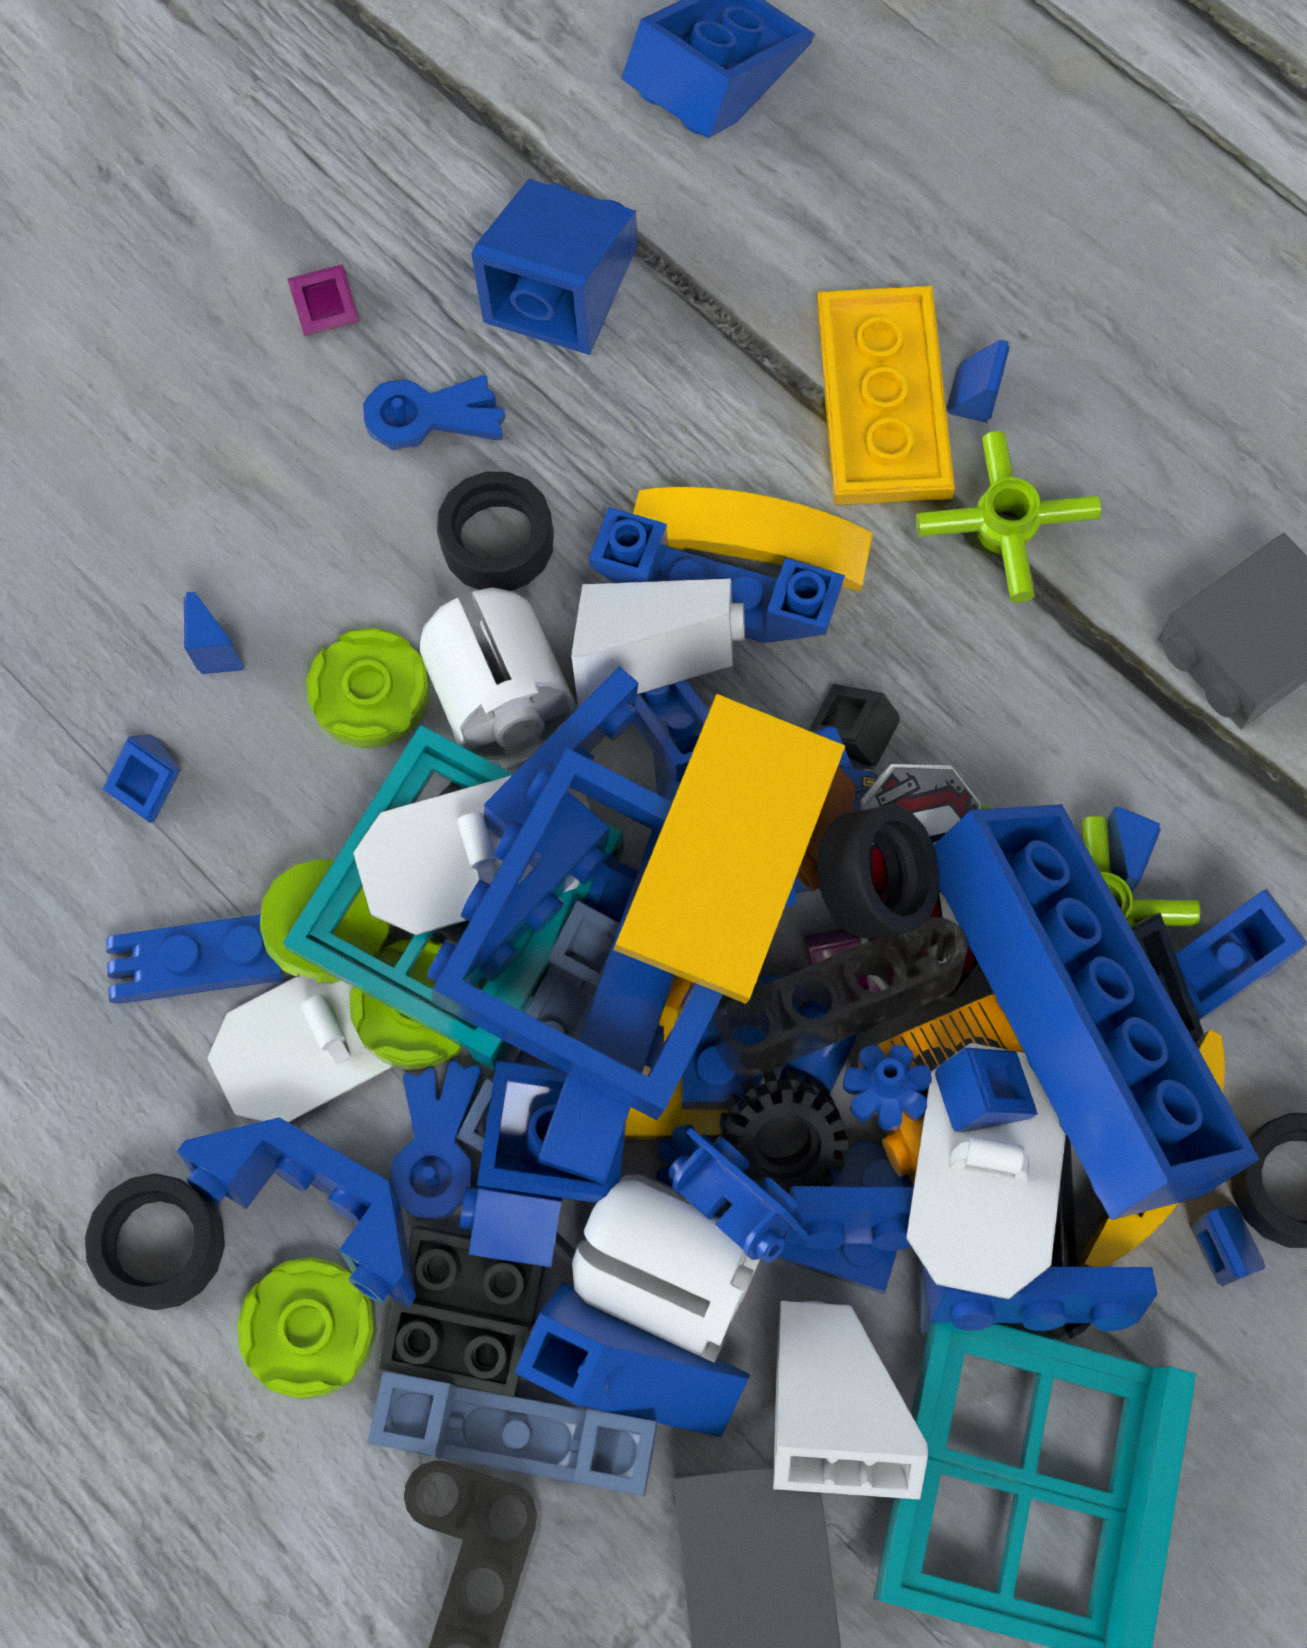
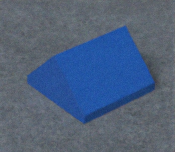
[477,1061,626,1203]

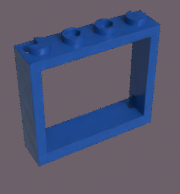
[427,747,723,1120]

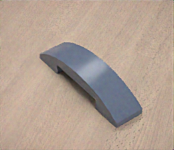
[456,901,620,1152]
[367,1371,658,1496]

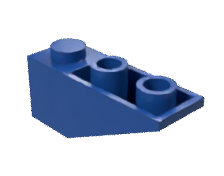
[514,1281,750,1437]

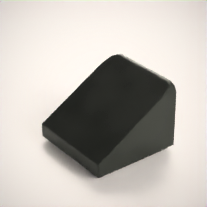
[808,684,900,767]

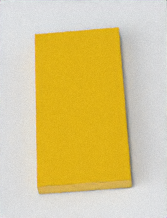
[816,286,955,505]
[613,694,845,1004]

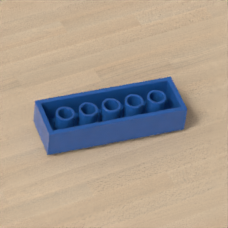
[934,804,1260,1220]

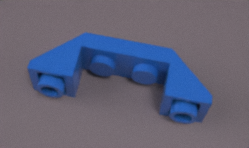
[588,507,845,643]
[177,1117,416,1308]

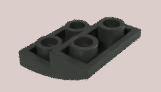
[379,1225,545,1397]

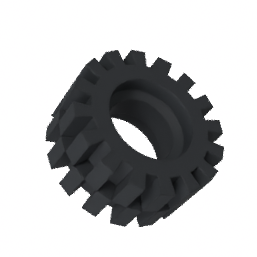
[719,1070,848,1194]

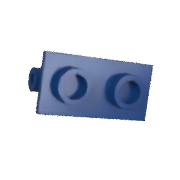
[669,1128,809,1263]

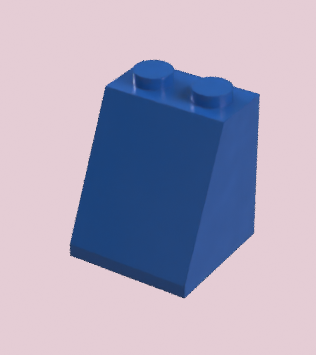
[471,179,638,355]

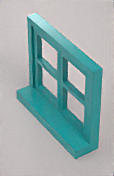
[283,725,624,1071]
[873,1322,1197,1648]

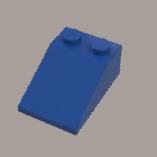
[621,0,815,139]

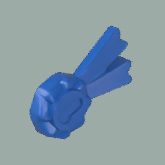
[363,375,505,450]
[390,1060,482,1219]

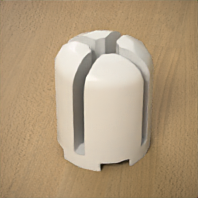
[420,587,578,769]
[572,1174,760,1363]

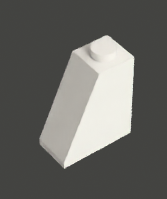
[571,579,745,707]
[773,1301,928,1499]

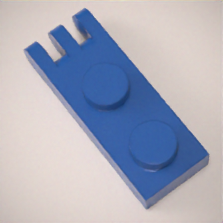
[106,914,286,1004]

